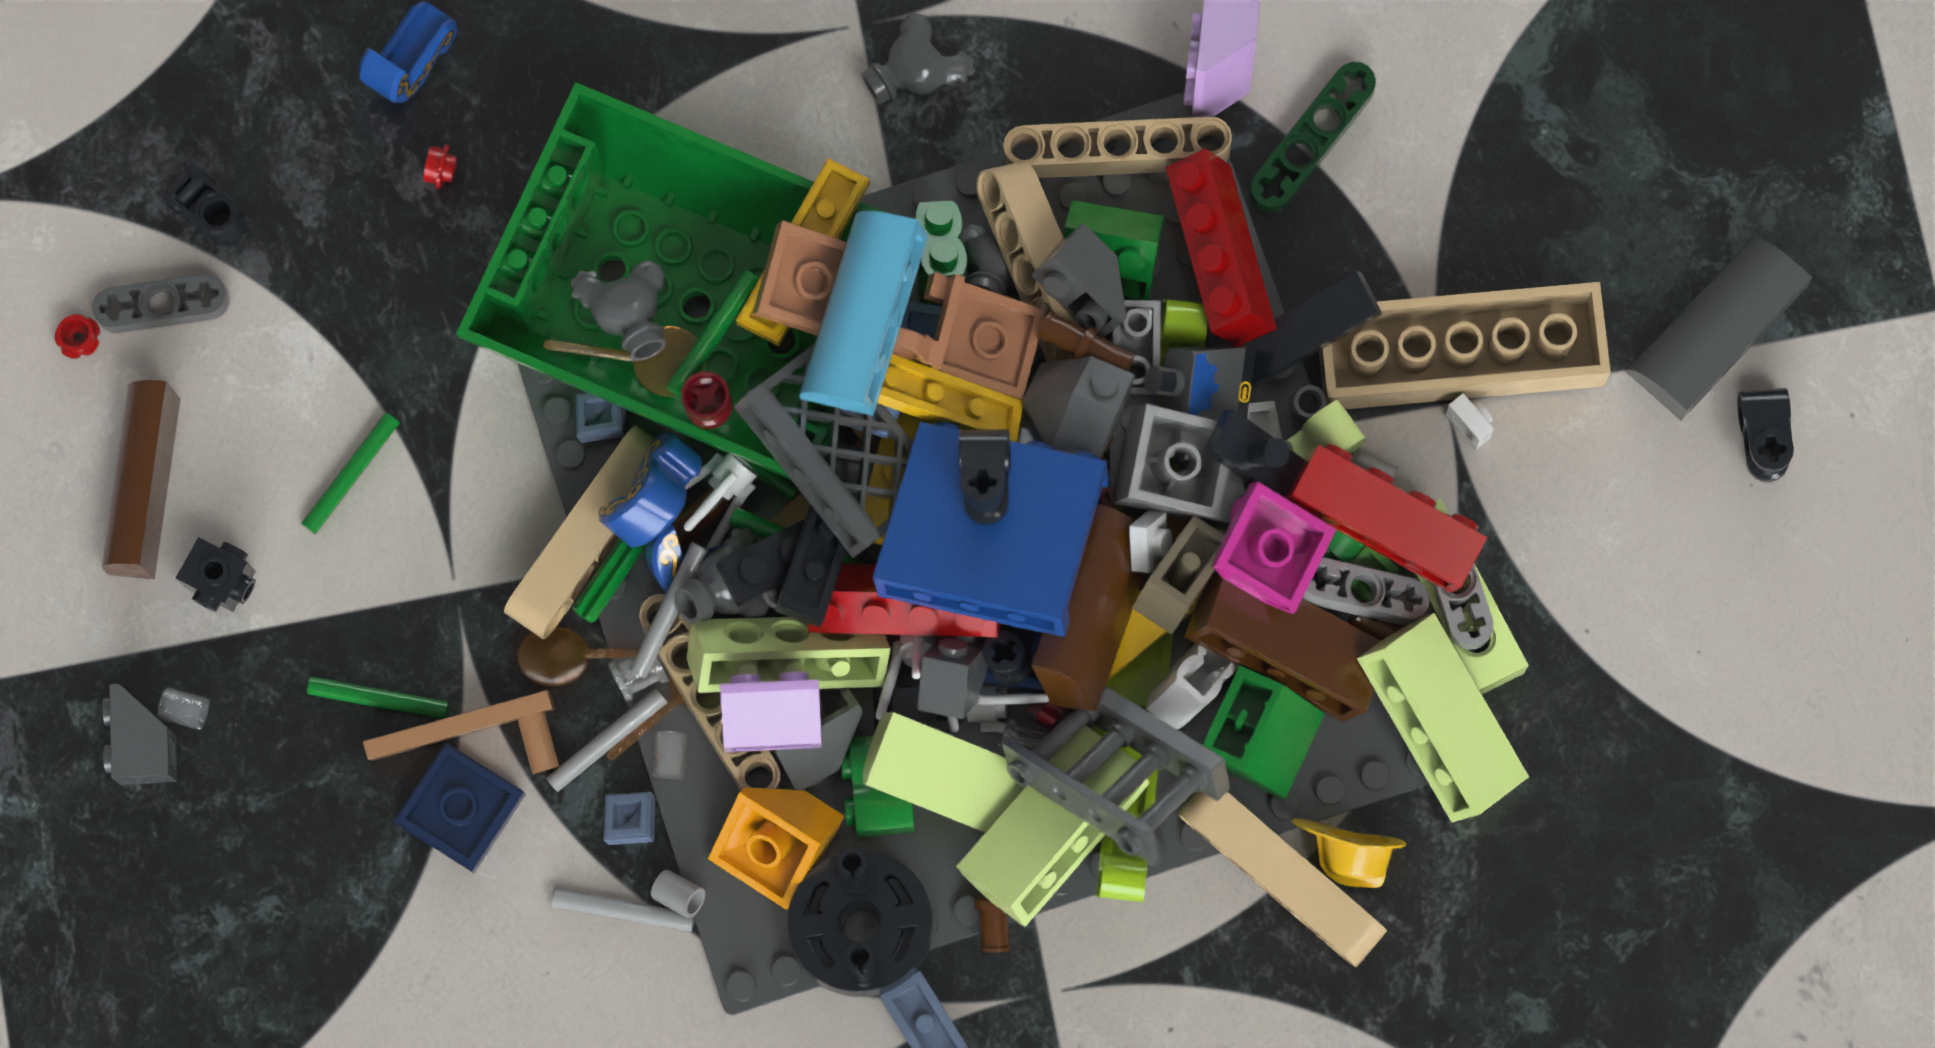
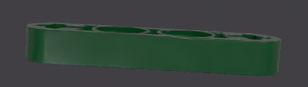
[1250,62,1376,214]

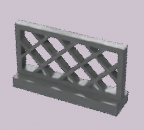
[734,343,913,558]

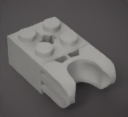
[1113,404,1293,531]

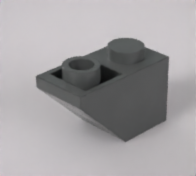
[1031,223,1127,338]
[917,636,988,719]
[102,684,177,785]

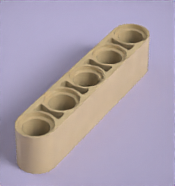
[1003,117,1232,178]
[976,161,1106,362]
[504,425,656,639]
[639,594,781,791]
[1177,791,1387,968]

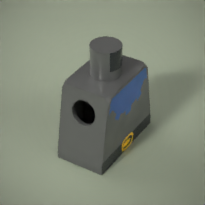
[1145,344,1256,421]

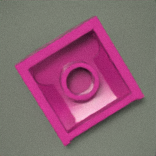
[1212,482,1336,614]

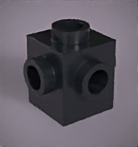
[176,537,256,612]

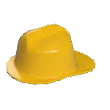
[1292,818,1406,888]

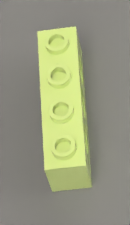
[1393,499,1529,694]
[686,617,890,692]

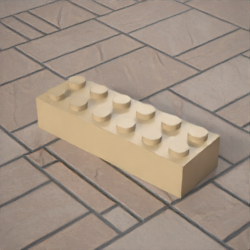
[1318,282,1611,409]

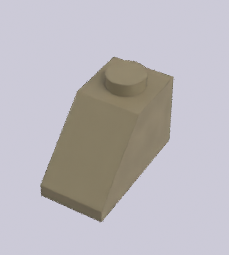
[1132,515,1225,635]

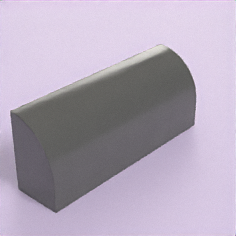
[1625,238,1812,421]

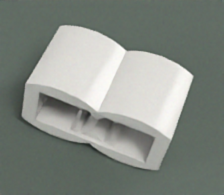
[1147,644,1239,730]

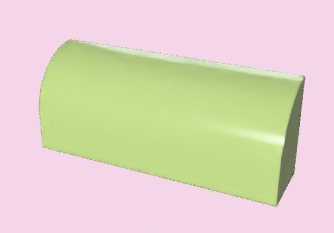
[1357,613,1529,822]
[863,712,1025,833]
[956,725,1150,927]

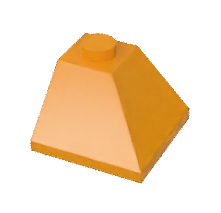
[708,788,845,910]

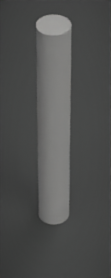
[629,542,709,679]
[546,688,668,792]
[551,888,695,932]

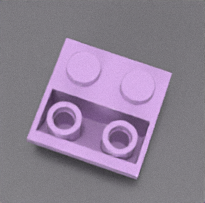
[1184,0,1260,117]
[720,672,821,752]

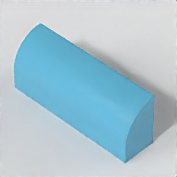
[799,211,928,416]

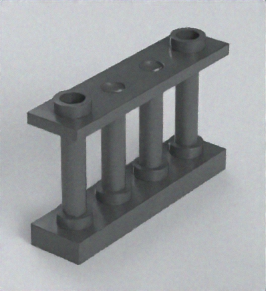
[1003,686,1230,865]

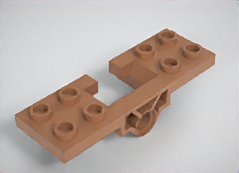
[753,220,1046,400]

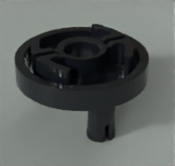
[788,847,934,997]

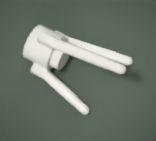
[684,452,758,549]
[876,635,959,733]
[967,683,1049,743]

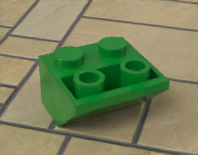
[1063,200,1164,301]
[1203,665,1325,800]

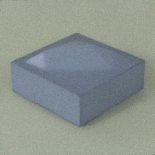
[576,393,626,443]
[604,792,656,845]

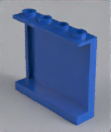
[873,421,1109,637]

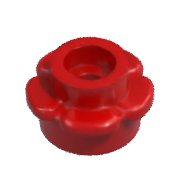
[423,144,457,189]
[54,314,100,359]

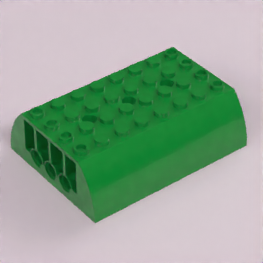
[456,82,887,479]

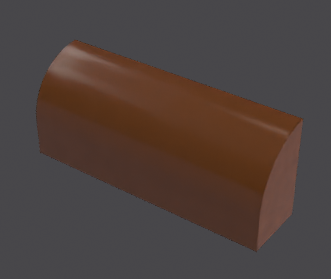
[102,380,180,580]
[1031,504,1146,712]
[1185,571,1380,722]

